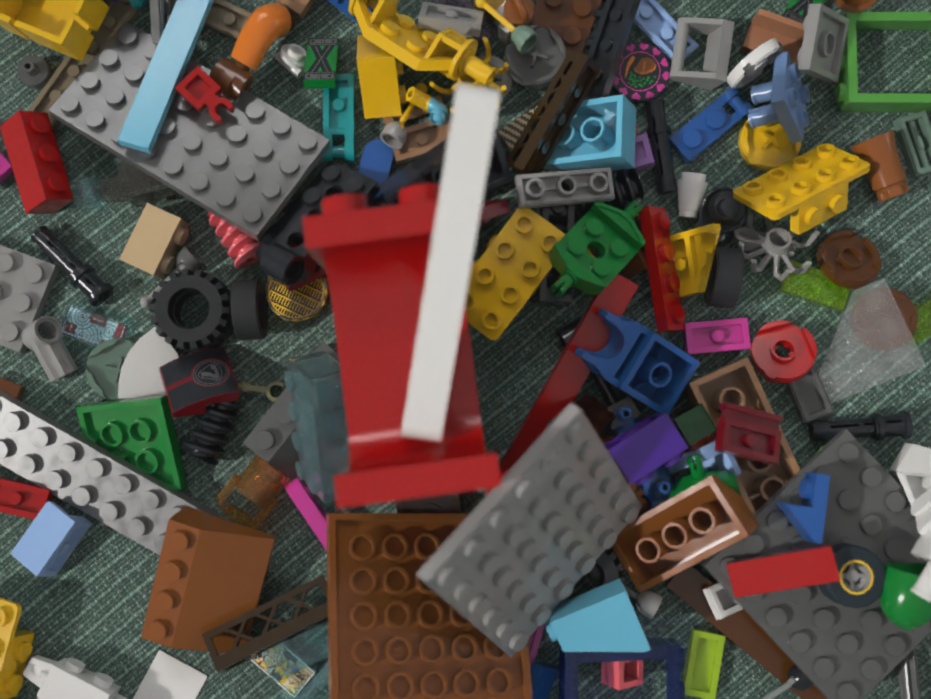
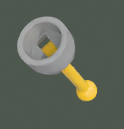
[380,83,428,149]

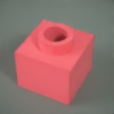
[601,652,644,690]

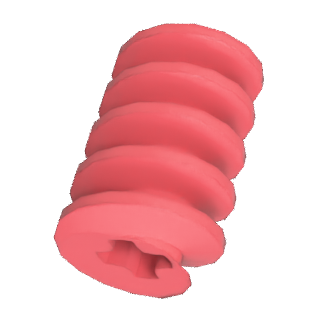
[207,212,261,269]

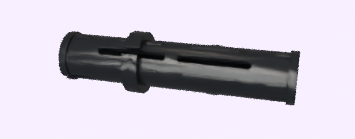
[644,99,678,195]

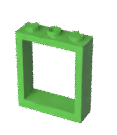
[834,12,931,112]

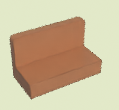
[740,9,804,64]

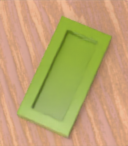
[681,628,726,699]

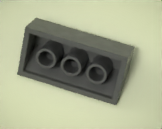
[243,342,347,479]

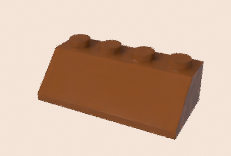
[612,474,760,593]

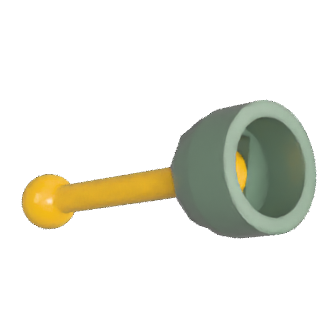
[475,0,538,54]

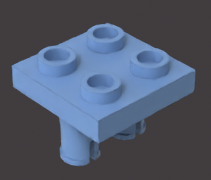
[748,52,810,143]

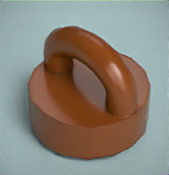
[503,0,534,27]

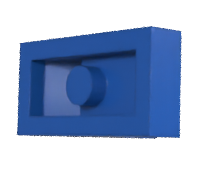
[775,472,830,544]

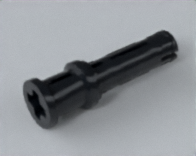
[31,226,114,307]
[808,410,913,442]

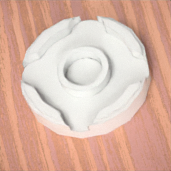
[726,38,784,89]

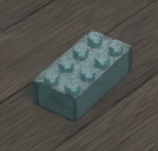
[284,351,349,504]

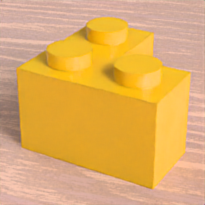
[356,35,407,119]

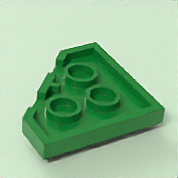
[76,395,187,490]

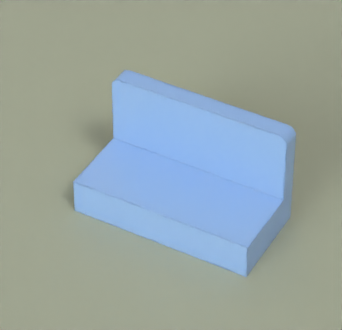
[667,441,741,476]
[11,501,92,577]

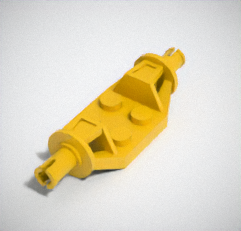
[348,0,497,87]

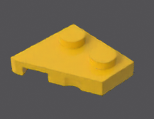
[670,223,721,298]

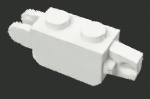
[23,655,128,699]

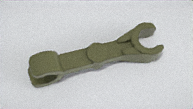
[237,381,286,402]

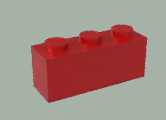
[0,110,74,214]

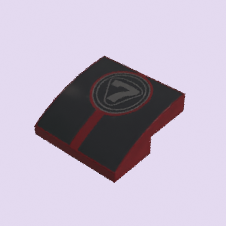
[159,347,240,418]

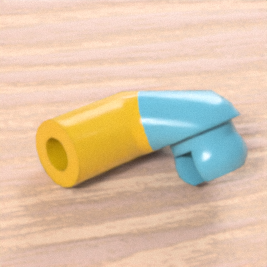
[405,86,449,126]

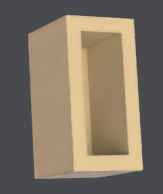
[119,203,189,280]

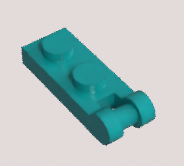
[323,74,356,162]

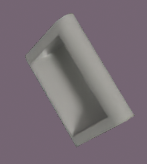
[669,17,735,90]

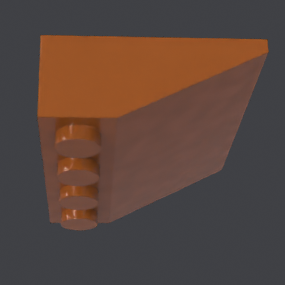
[141,506,276,653]

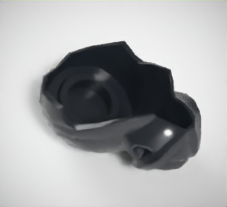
[696,187,748,246]

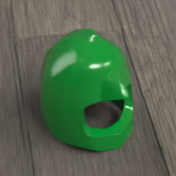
[879,562,931,631]

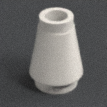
[677,172,708,218]

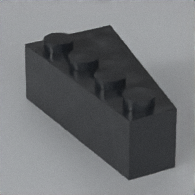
[379,124,513,206]

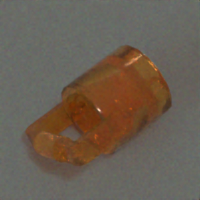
[216,455,291,528]

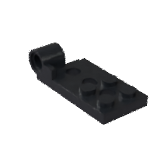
[255,160,380,286]

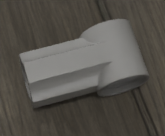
[21,316,78,382]

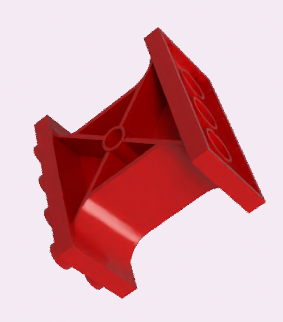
[302,183,501,508]

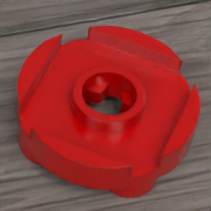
[750,320,817,383]

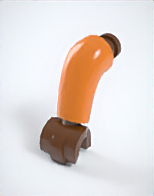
[209,3,296,100]

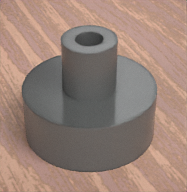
[18,55,53,89]

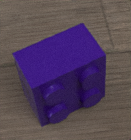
[604,413,688,486]

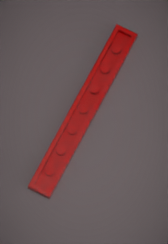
[484,274,639,495]

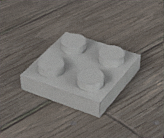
[797,3,849,83]

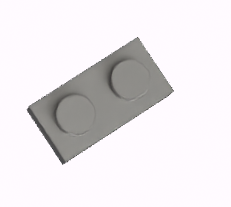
[418,2,484,38]

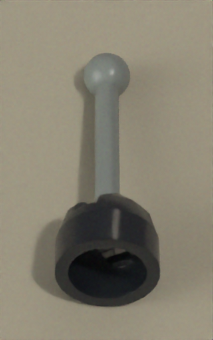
[761,664,814,699]

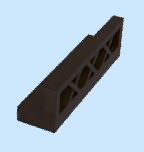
[506,52,601,174]
[202,575,328,673]

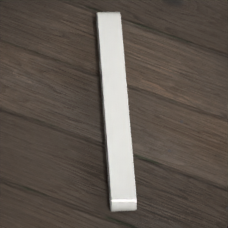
[401,83,500,442]

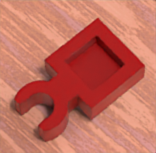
[175,66,235,125]

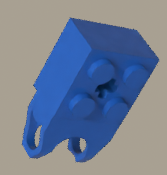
[574,309,700,415]

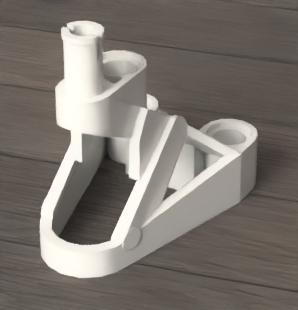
[888,443,931,603]

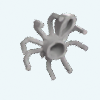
[734,212,820,281]

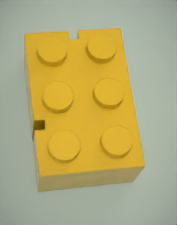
[0,0,110,62]

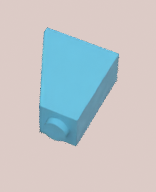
[545,578,651,652]

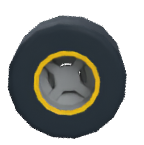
[817,543,886,609]

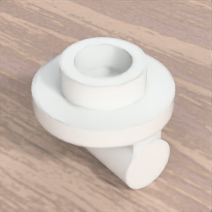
[275,44,306,79]

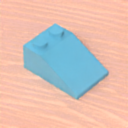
[535,94,636,171]

